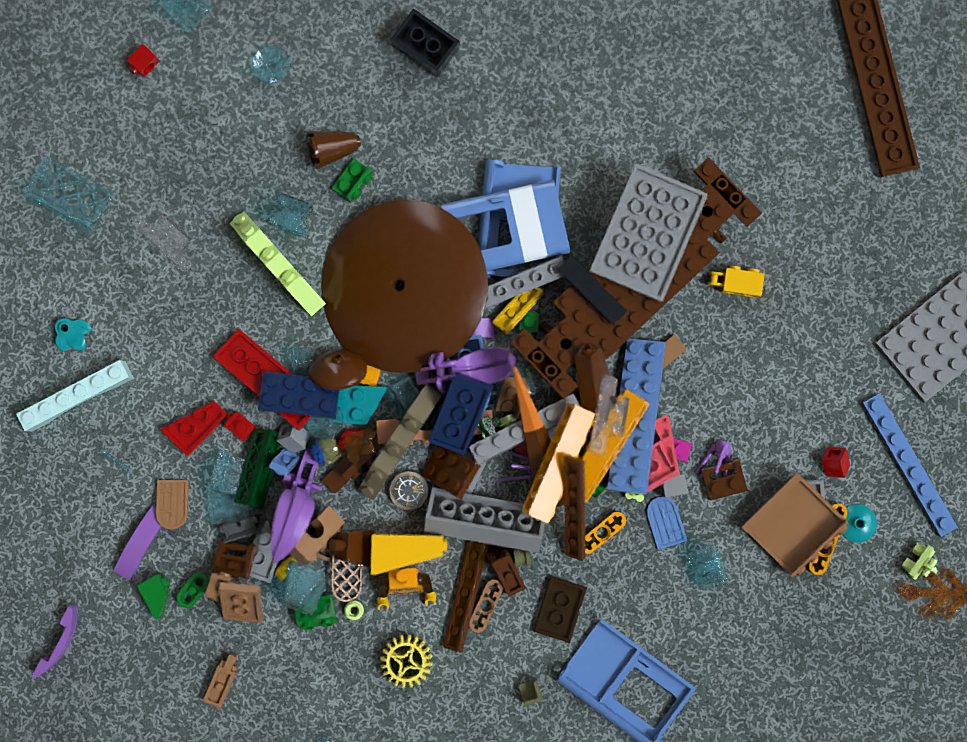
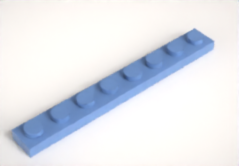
[862,393,958,537]

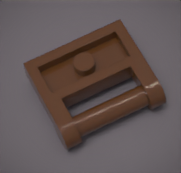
[701,457,748,501]
[212,538,258,579]

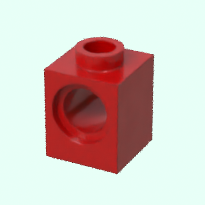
[127,44,160,77]

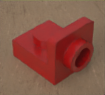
[224,412,256,441]

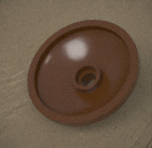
[309,349,367,390]

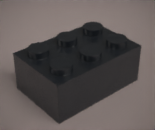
[391,8,460,77]

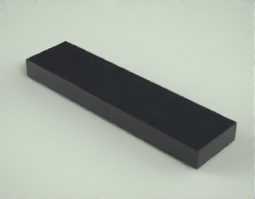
[558,256,627,325]

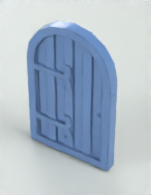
[647,497,687,550]

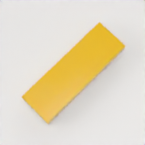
[492,287,545,335]

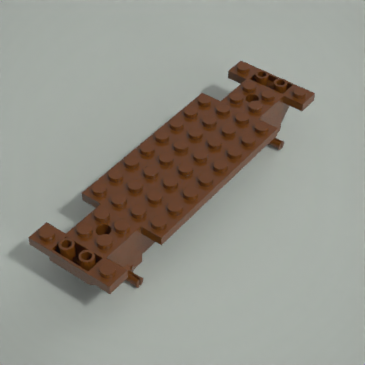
[510,157,762,399]

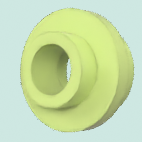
[344,600,364,620]

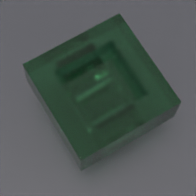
[478,415,501,439]

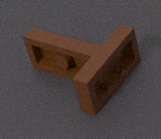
[487,545,526,597]

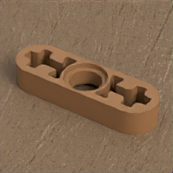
[469,579,503,633]

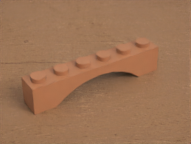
[376,410,494,448]

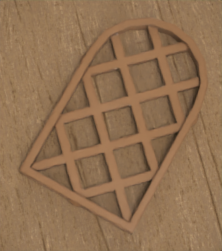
[330,551,362,602]

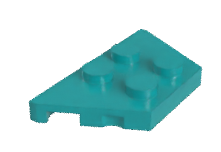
[327,386,388,425]

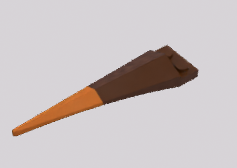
[513,366,565,508]

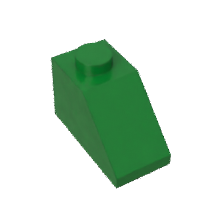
[137,573,171,620]

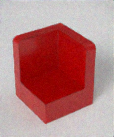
[822,447,850,478]

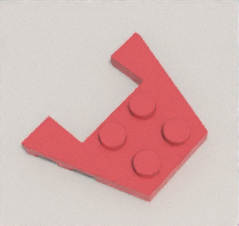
[647,414,680,493]

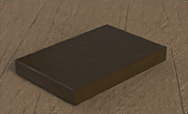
[533,575,587,643]

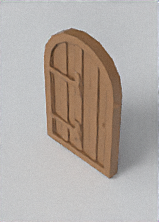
[156,480,189,530]

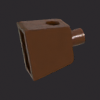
[329,529,374,567]

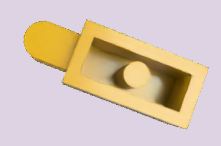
[707,266,765,298]

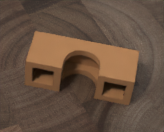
[289,506,345,566]

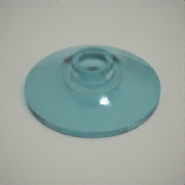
[253,46,291,83]
[306,407,344,439]

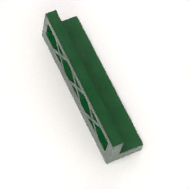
[234,429,281,510]

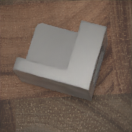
[276,423,310,453]
[661,474,688,498]

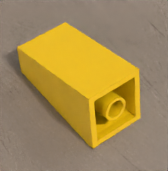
[371,533,448,575]

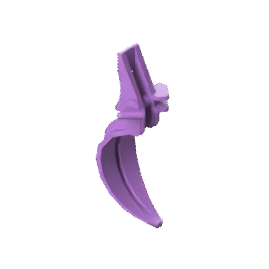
[415,347,516,394]
[271,447,322,563]

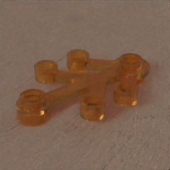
[902,568,967,619]

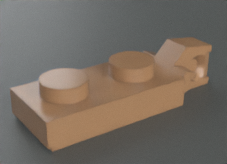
[203,653,238,709]

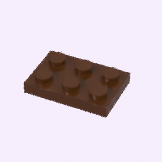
[421,445,481,500]

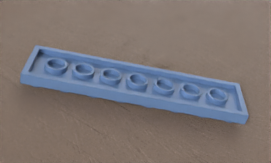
[607,339,666,495]

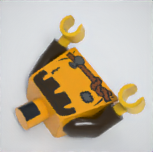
[377,568,436,610]

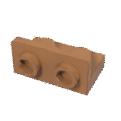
[494,377,530,419]
[205,572,239,603]

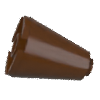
[306,131,361,169]

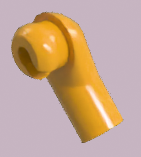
[275,556,298,581]

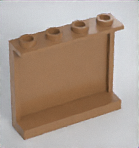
[741,472,848,578]

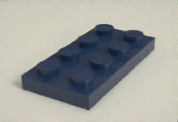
[258,372,340,419]
[429,372,493,455]

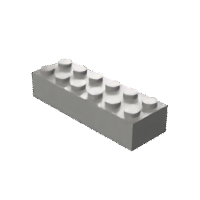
[424,487,545,553]

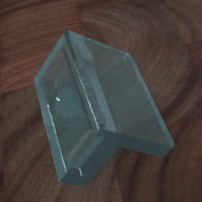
[210,449,245,495]

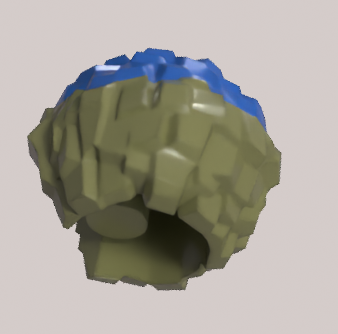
[310,435,342,465]

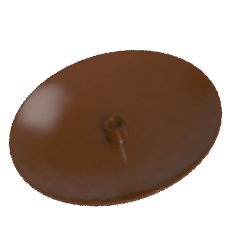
[321,200,488,373]

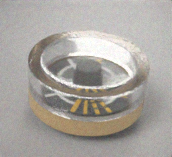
[389,471,429,510]

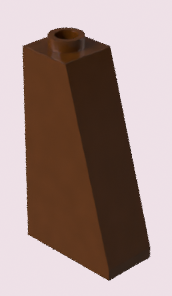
[574,344,618,425]

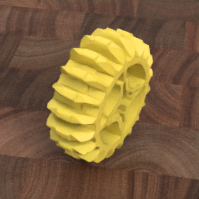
[380,634,433,688]

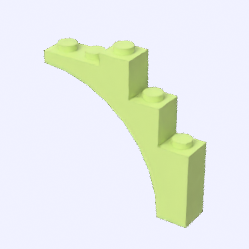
[230,211,326,316]

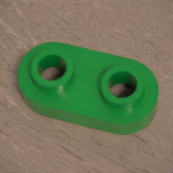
[177,573,210,608]

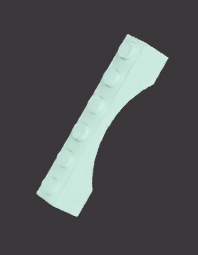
[16,360,134,432]

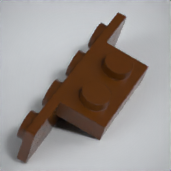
[322,427,382,493]

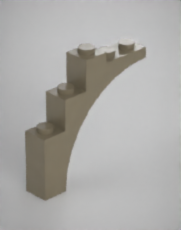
[358,384,443,501]

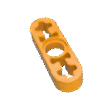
[585,512,626,554]

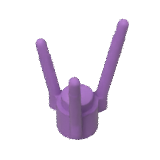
[695,440,732,477]
[498,450,531,482]

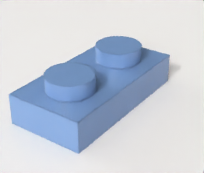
[269,448,301,476]

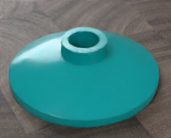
[841,504,877,543]

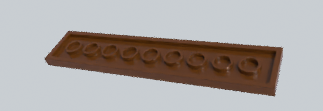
[837,0,920,178]

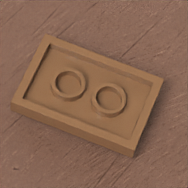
[219,582,263,623]

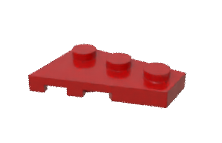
[160,401,229,456]

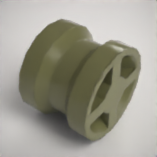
[513,548,531,567]

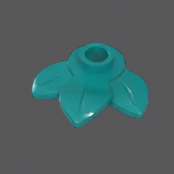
[55,318,92,352]

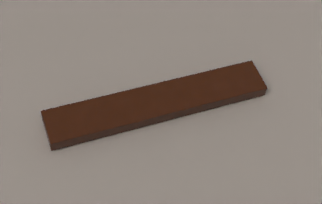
[564,454,585,561]
[443,540,489,653]

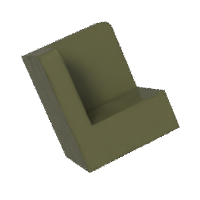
[518,678,543,706]

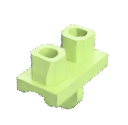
[902,543,938,580]

